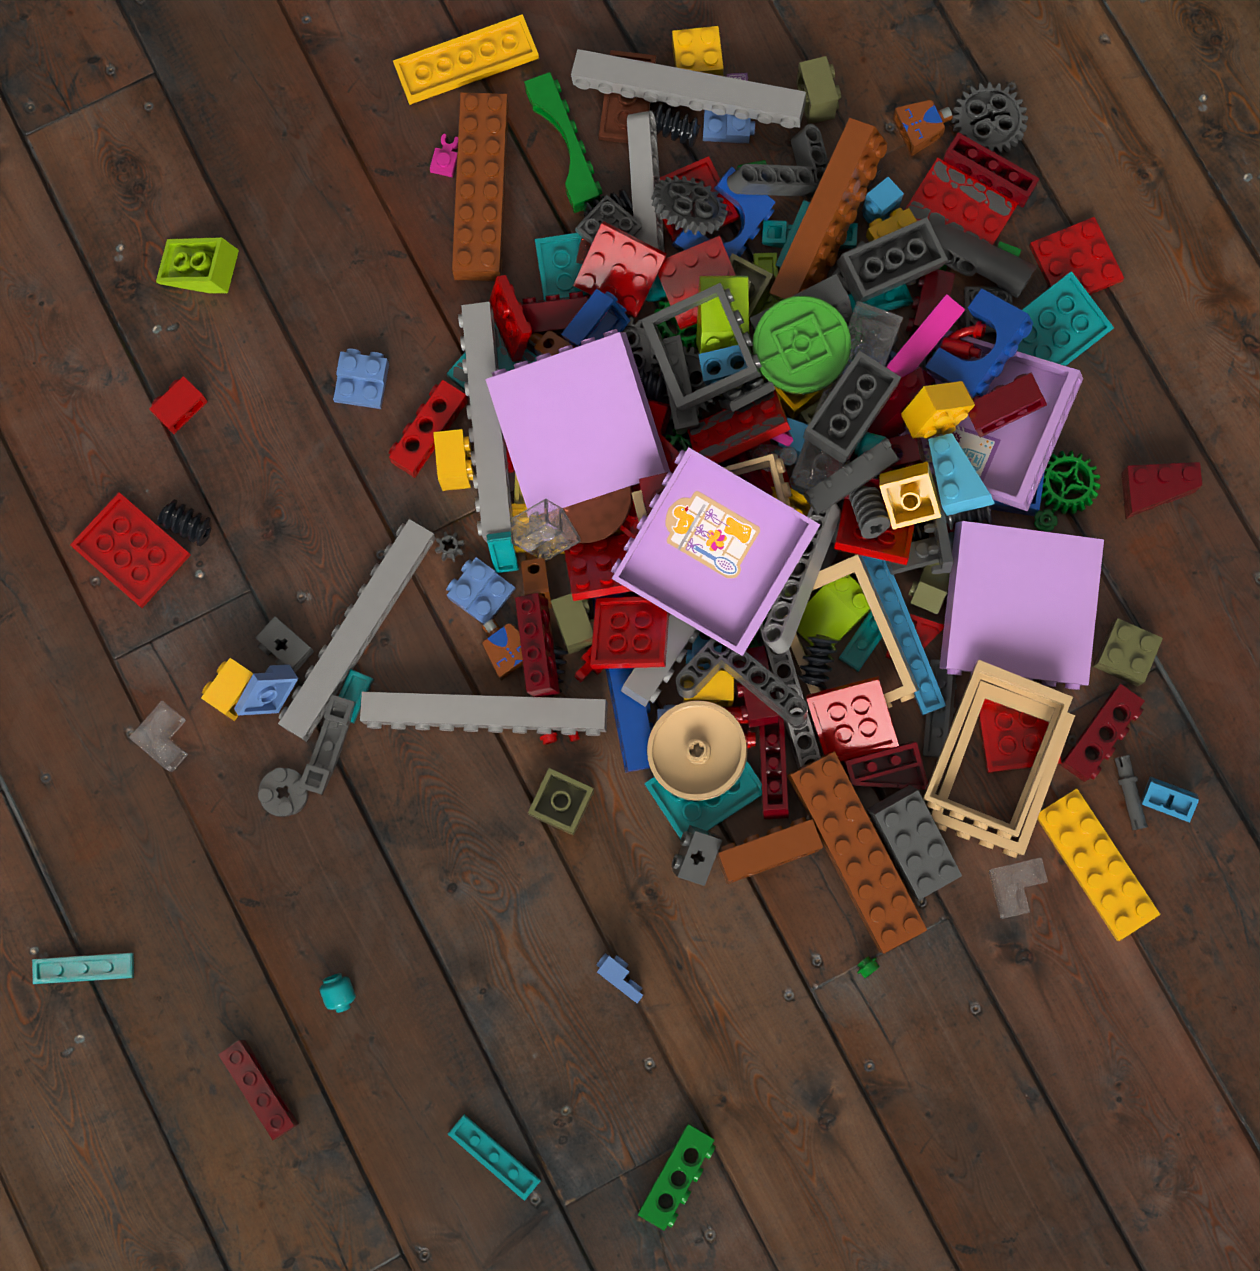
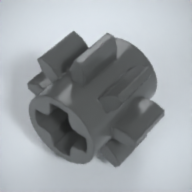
[435,531,465,562]

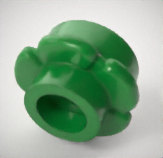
[1034,509,1058,532]
[857,956,880,979]

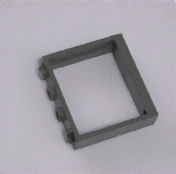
[641,283,762,411]

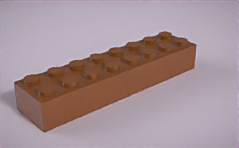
[452,93,509,281]
[769,118,887,302]
[787,752,927,954]

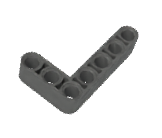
[727,124,829,197]
[676,638,808,726]

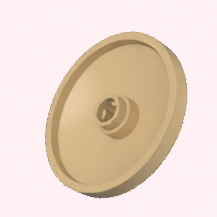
[647,701,747,801]

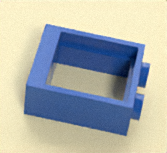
[561,289,631,347]

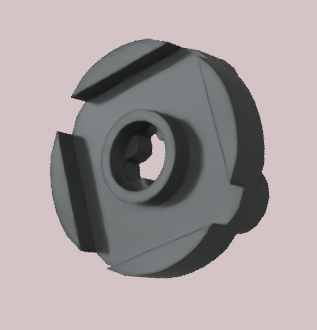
[258,768,308,817]

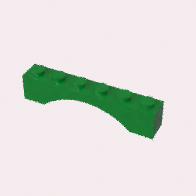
[524,72,603,213]

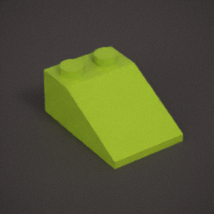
[156,237,239,293]
[696,276,749,354]
[797,575,871,646]

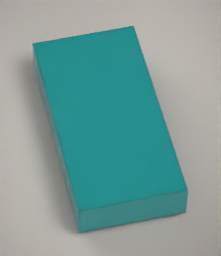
[487,531,519,573]
[338,669,374,724]

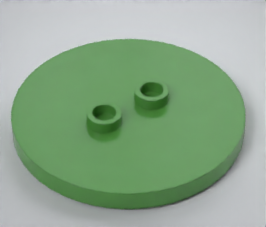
[753,296,851,394]

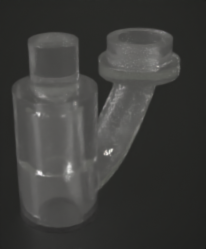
[748,443,797,472]

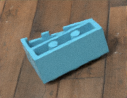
[928,433,995,516]

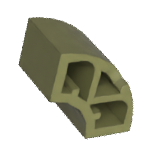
[908,563,950,614]

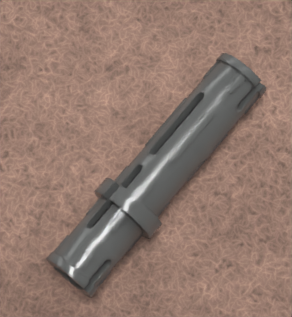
[1114,755,1148,831]

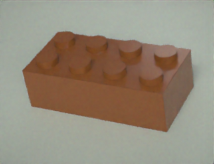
[717,817,823,884]

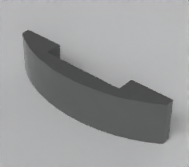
[299,694,355,795]

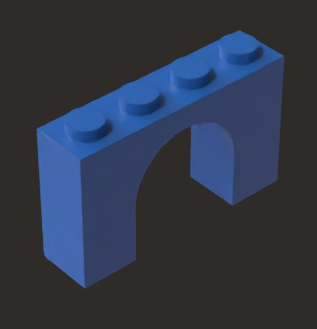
[671,166,776,258]
[925,288,1033,398]

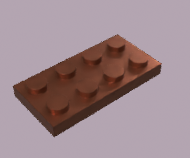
[599,50,656,143]

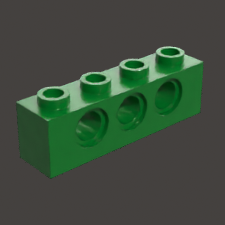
[638,1123,716,1231]

